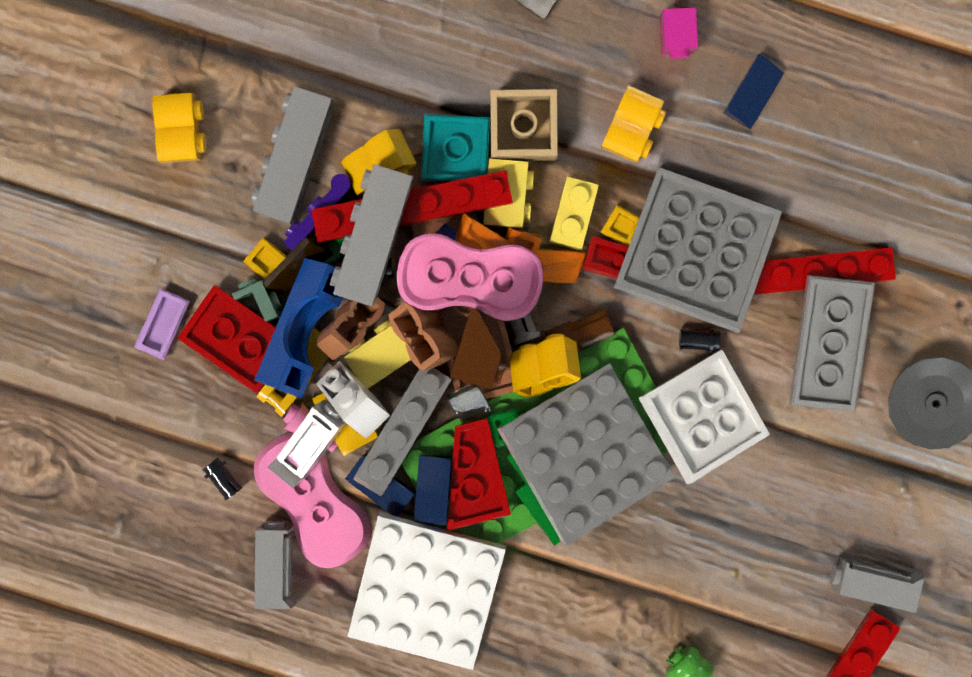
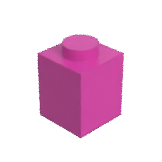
[660,8,698,59]

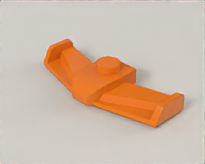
[455,214,587,283]

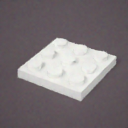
[639,350,770,484]

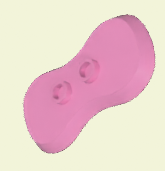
[397,234,543,321]
[254,432,371,568]

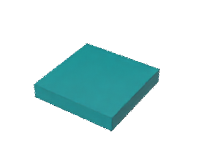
[421,114,490,182]

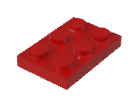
[177,285,276,394]

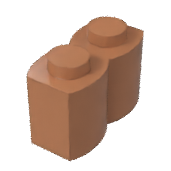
[316,297,385,360]
[389,302,458,371]

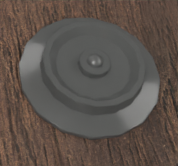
[888,357,972,450]

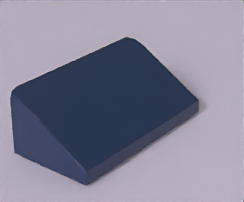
[723,54,784,129]
[345,453,416,517]
[414,455,452,525]

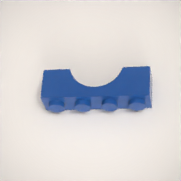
[255,258,343,399]

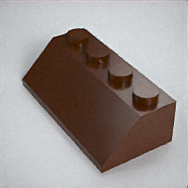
[450,308,506,389]

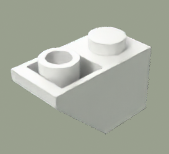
[316,361,390,438]

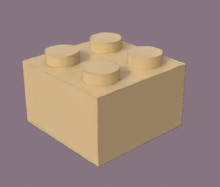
[490,89,558,161]

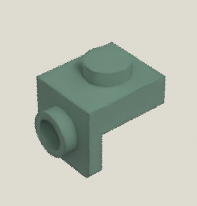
[232,278,284,322]

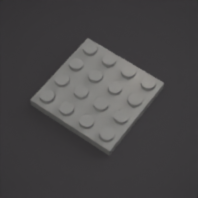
[614,167,782,333]
[497,363,675,546]

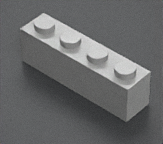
[251,86,335,225]
[330,164,414,307]
[353,368,452,496]

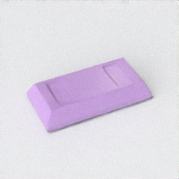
[134,288,190,360]

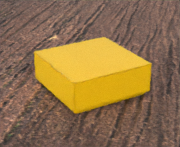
[600,205,639,247]
[243,237,287,280]

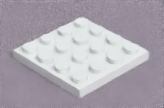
[347,512,506,670]

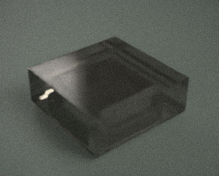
[447,383,492,424]

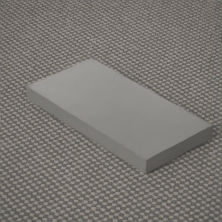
[789,275,875,412]

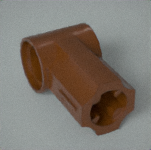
[544,310,614,353]

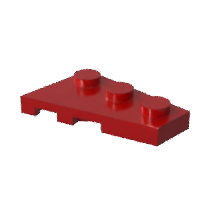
[447,418,511,531]

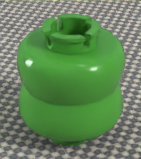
[666,646,714,677]

